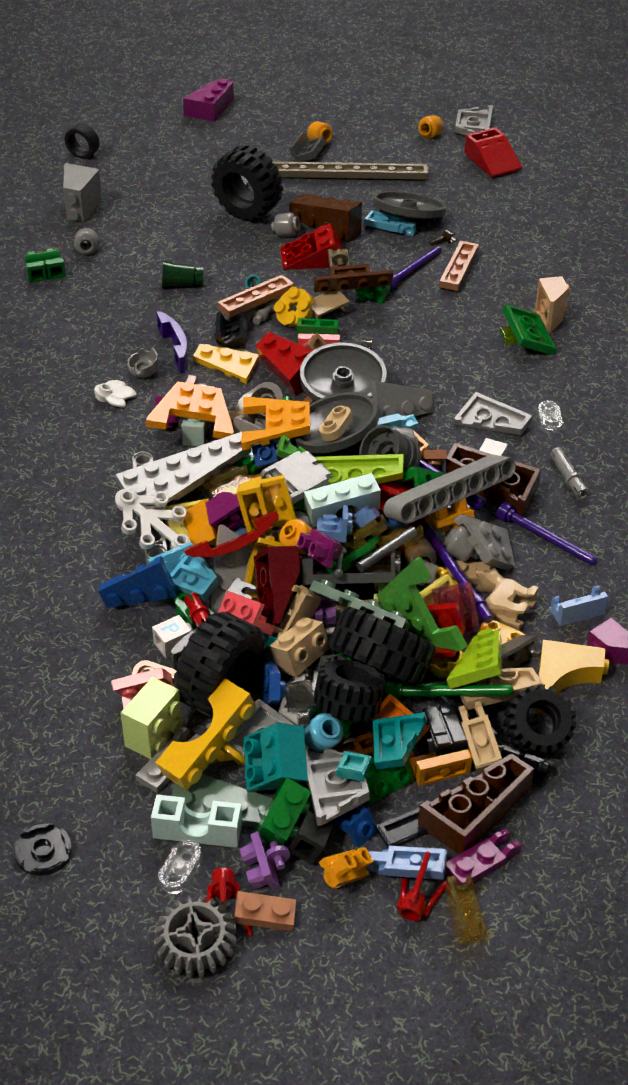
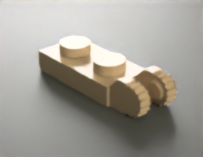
[458,701,502,773]

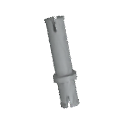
[550,447,590,500]

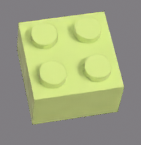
[120,677,183,759]

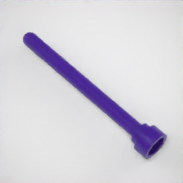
[390,246,442,292]
[496,501,597,565]

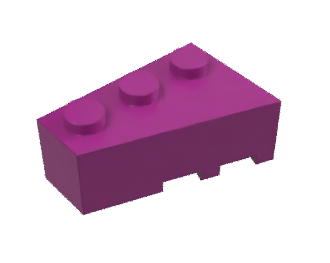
[183,78,234,122]

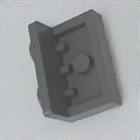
[290,131,326,162]

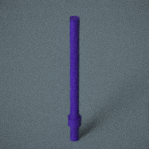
[420,523,494,623]

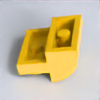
[236,474,297,533]

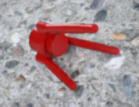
[396,851,452,922]
[201,867,253,937]

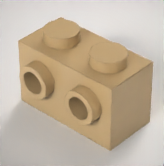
[269,617,330,677]

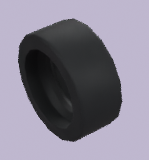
[64,123,100,159]

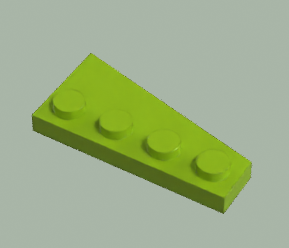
[315,454,404,485]
[447,629,502,689]

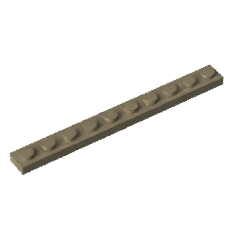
[273,162,428,180]

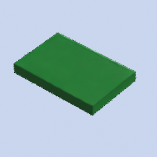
[502,305,557,355]

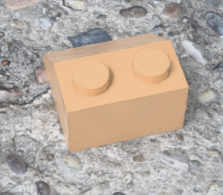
[535,277,570,334]

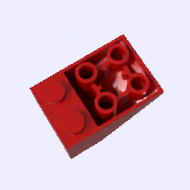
[464,127,522,178]
[280,223,342,270]

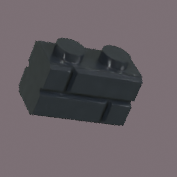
[422,704,468,757]

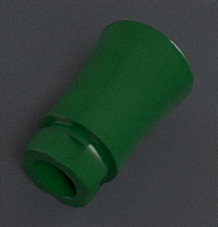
[162,260,204,288]

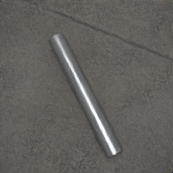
[356,527,418,572]

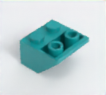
[243,722,308,792]

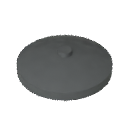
[372,191,446,220]
[300,342,387,401]
[293,392,379,453]

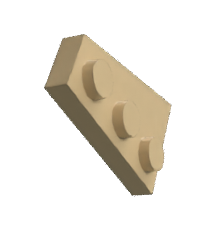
[449,667,543,710]

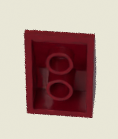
[254,546,302,626]

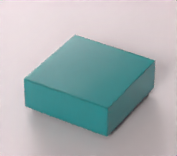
[336,751,372,782]

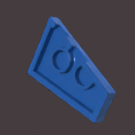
[98,556,178,608]
[263,660,285,710]

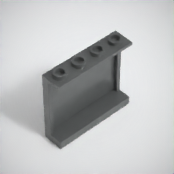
[302,550,401,585]

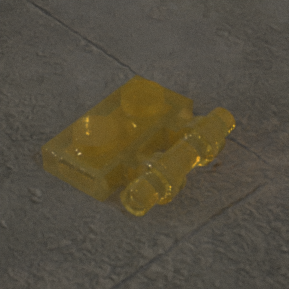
[203,465,253,499]

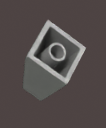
[63,163,102,222]

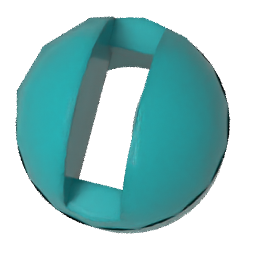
[245,275,262,289]

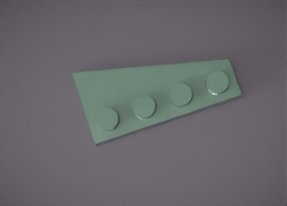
[309,579,411,631]
[171,774,273,828]

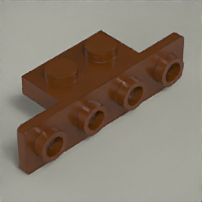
[313,264,394,293]

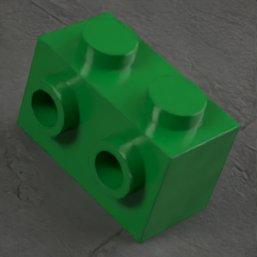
[255,778,311,845]

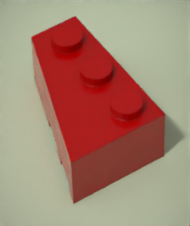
[255,332,313,396]

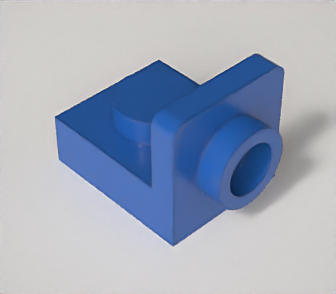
[252,441,280,468]
[329,806,377,847]

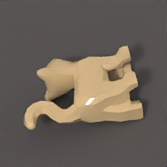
[458,568,539,631]

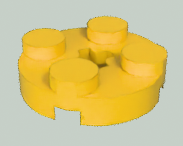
[274,287,314,328]

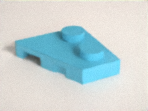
[170,555,220,601]

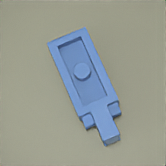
[366,846,447,880]

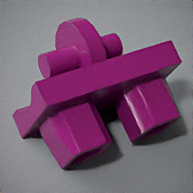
[297,528,342,568]

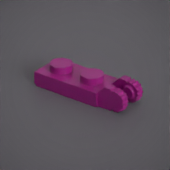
[445,829,522,890]

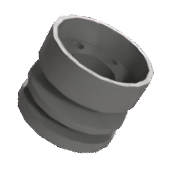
[359,425,421,481]

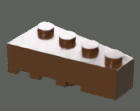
[289,193,362,243]
[446,443,541,517]
[418,754,534,855]

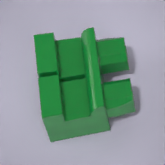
[24,248,66,283]

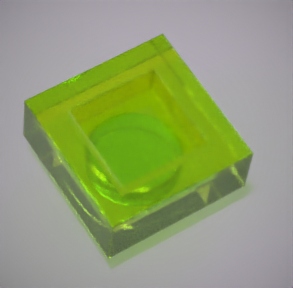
[500,326,518,345]

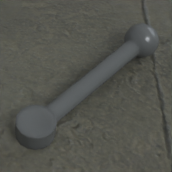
[333,546,347,579]

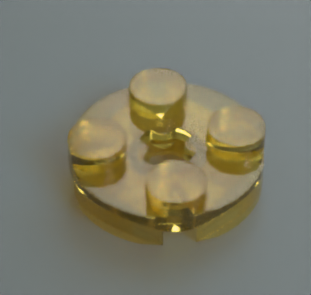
[342,514,387,550]
[375,525,424,547]

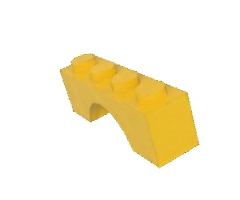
[155,679,256,791]

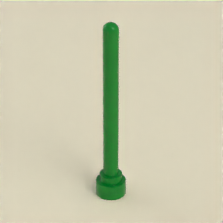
[385,681,514,701]

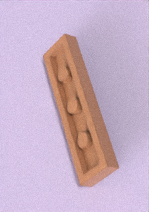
[439,241,479,291]
[217,275,294,318]

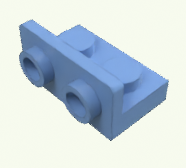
[317,505,353,542]

